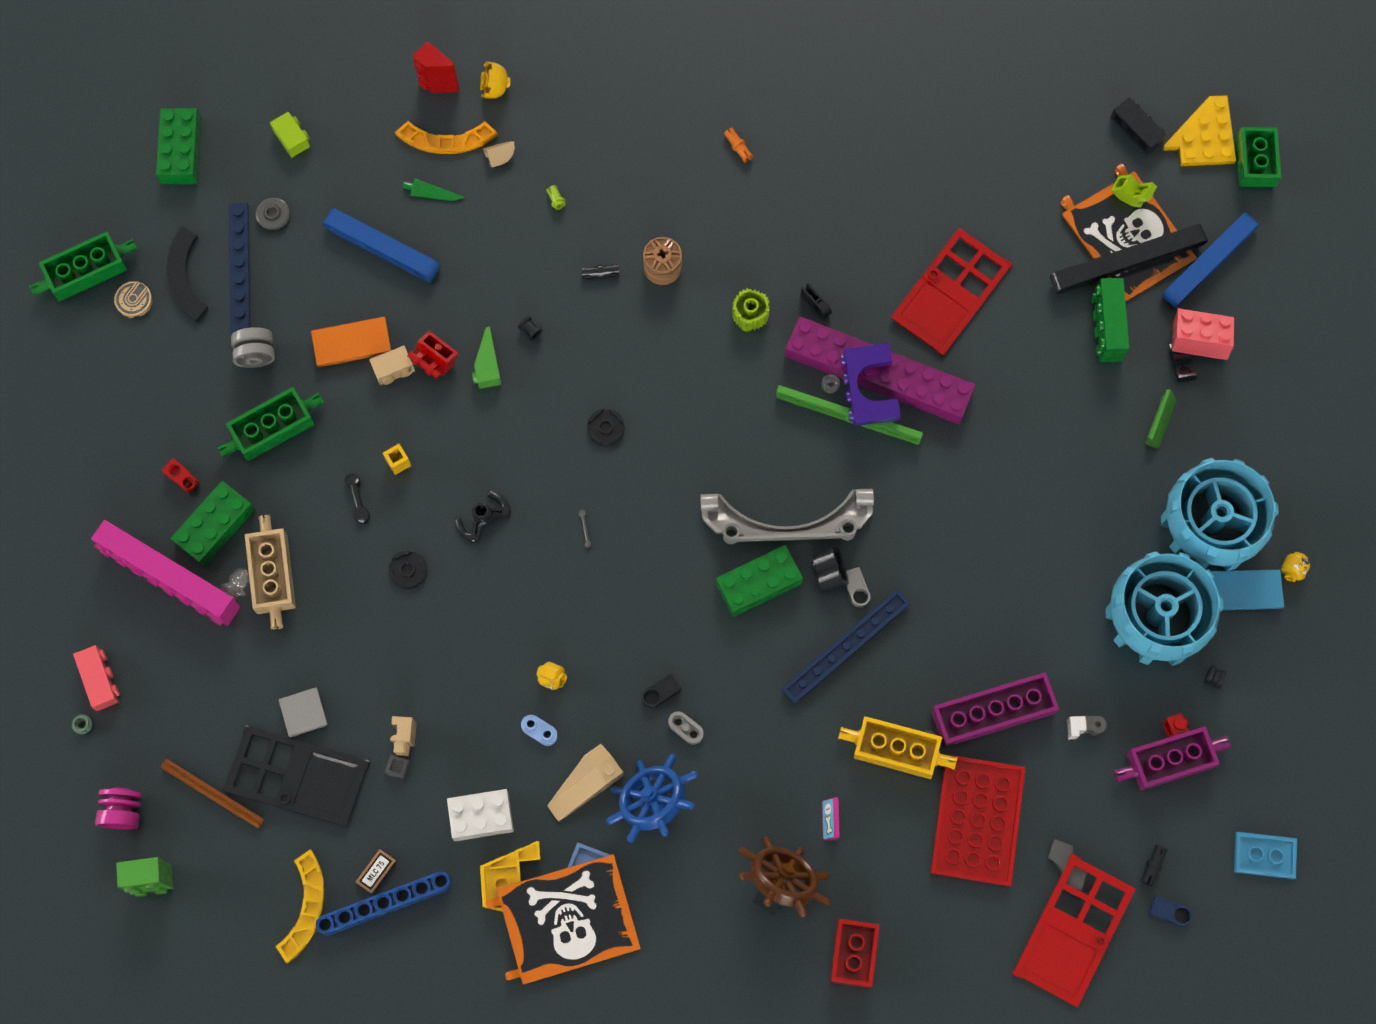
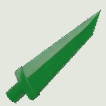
[403,178,466,201]

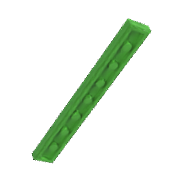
[776,385,923,445]

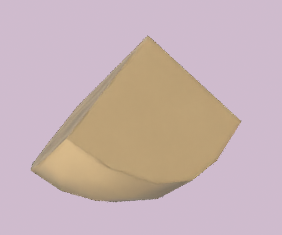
[483,141,515,167]

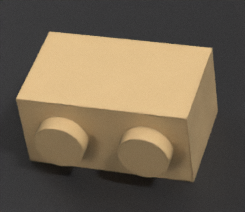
[369,346,415,385]

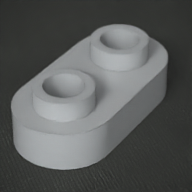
[668,711,704,745]

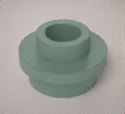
[72,715,92,735]

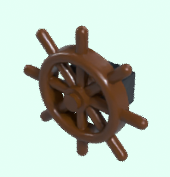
[738,836,831,918]

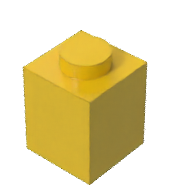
[383,444,411,475]

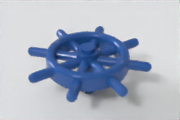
[606,754,698,843]

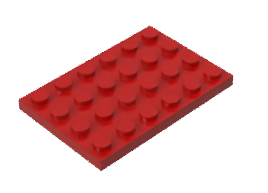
[930,754,1026,887]

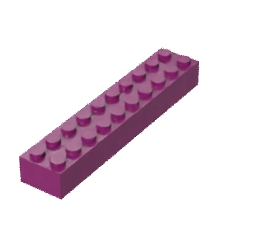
[785,317,976,425]

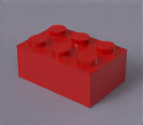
[830,919,879,988]

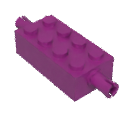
[1114,726,1231,791]

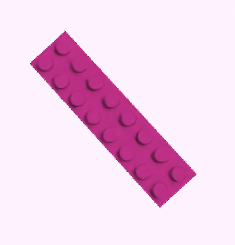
[91,520,241,626]

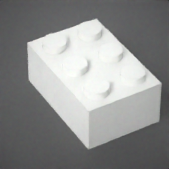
[447,789,514,842]

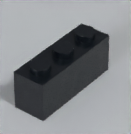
[1110,97,1167,155]

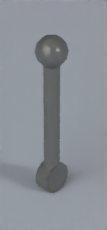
[579,510,592,548]

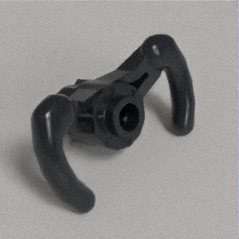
[455,491,511,543]

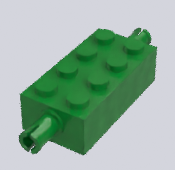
[29,231,138,302]
[217,387,324,461]

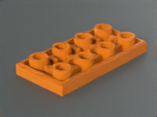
[311,317,391,367]

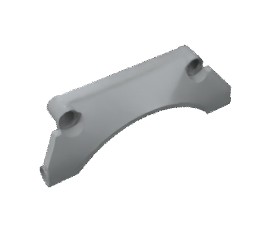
[700,489,874,544]

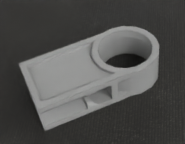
[846,567,870,608]

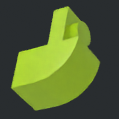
[1110,175,1157,207]

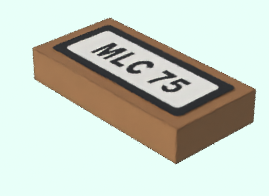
[356,849,397,894]

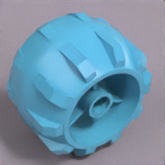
[1161,458,1279,571]
[1105,552,1224,666]

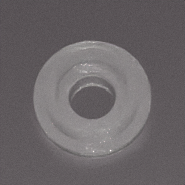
[821,375,840,393]

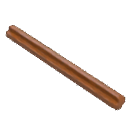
[161,759,264,828]

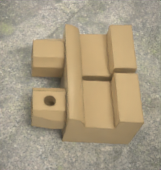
[390,716,417,756]

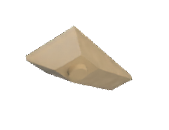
[547,744,624,822]

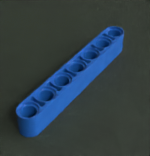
[322,208,441,282]
[1161,212,1259,309]
[315,872,452,936]

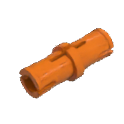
[724,127,753,163]

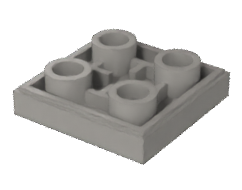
[278,687,328,737]

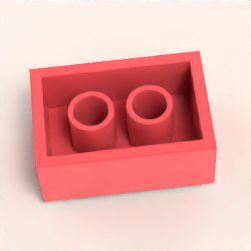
[1171,308,1234,360]

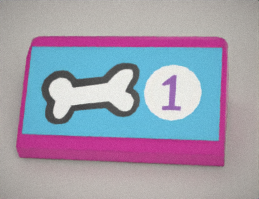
[822,797,840,841]

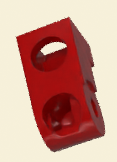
[161,458,200,494]

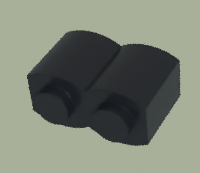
[812,547,849,592]

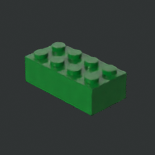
[156,108,202,184]
[1092,278,1129,362]
[170,481,255,567]
[716,545,803,617]

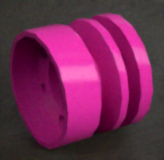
[95,788,142,830]

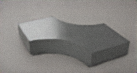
[1048,839,1087,891]

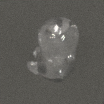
[221,568,250,600]

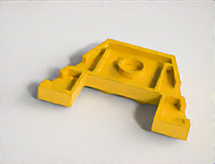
[480,841,541,912]

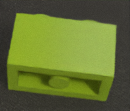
[270,112,310,158]

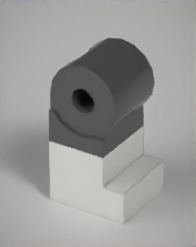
[1066,716,1107,740]

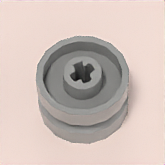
[231,327,275,368]

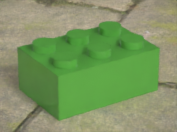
[116,857,174,897]

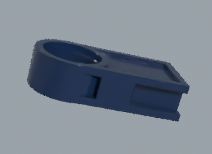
[1149,895,1193,927]

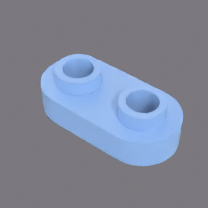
[521,715,558,746]

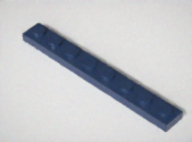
[229,203,251,335]
[781,589,911,705]

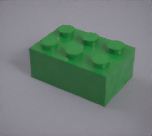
[1236,127,1281,187]

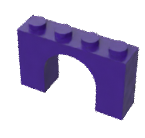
[840,343,901,427]

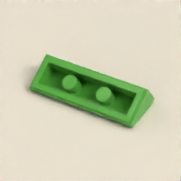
[1146,389,1176,449]

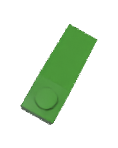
[472,326,501,389]

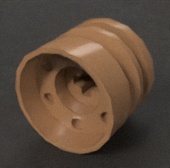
[643,237,682,285]

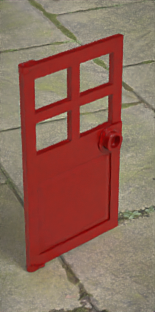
[891,228,1013,357]
[1012,854,1136,1008]

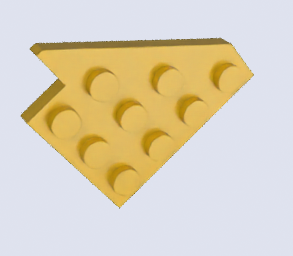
[1163,95,1236,166]

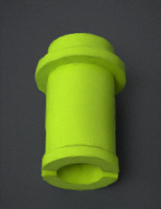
[546,185,565,210]

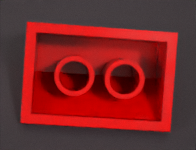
[412,41,460,93]

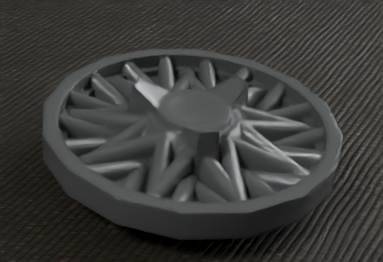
[255,198,290,230]

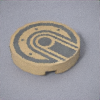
[114,282,153,318]

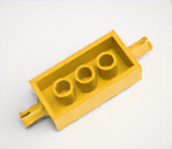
[838,716,957,779]

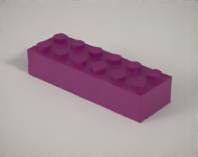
[931,672,1059,748]

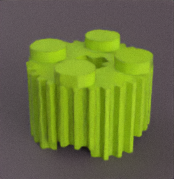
[732,288,770,331]

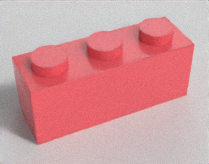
[73,645,120,711]

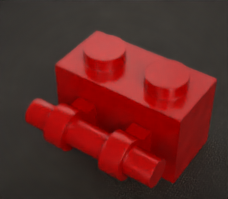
[407,330,459,379]

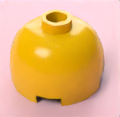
[480,61,510,99]

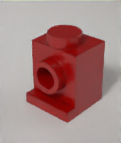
[1162,713,1189,738]

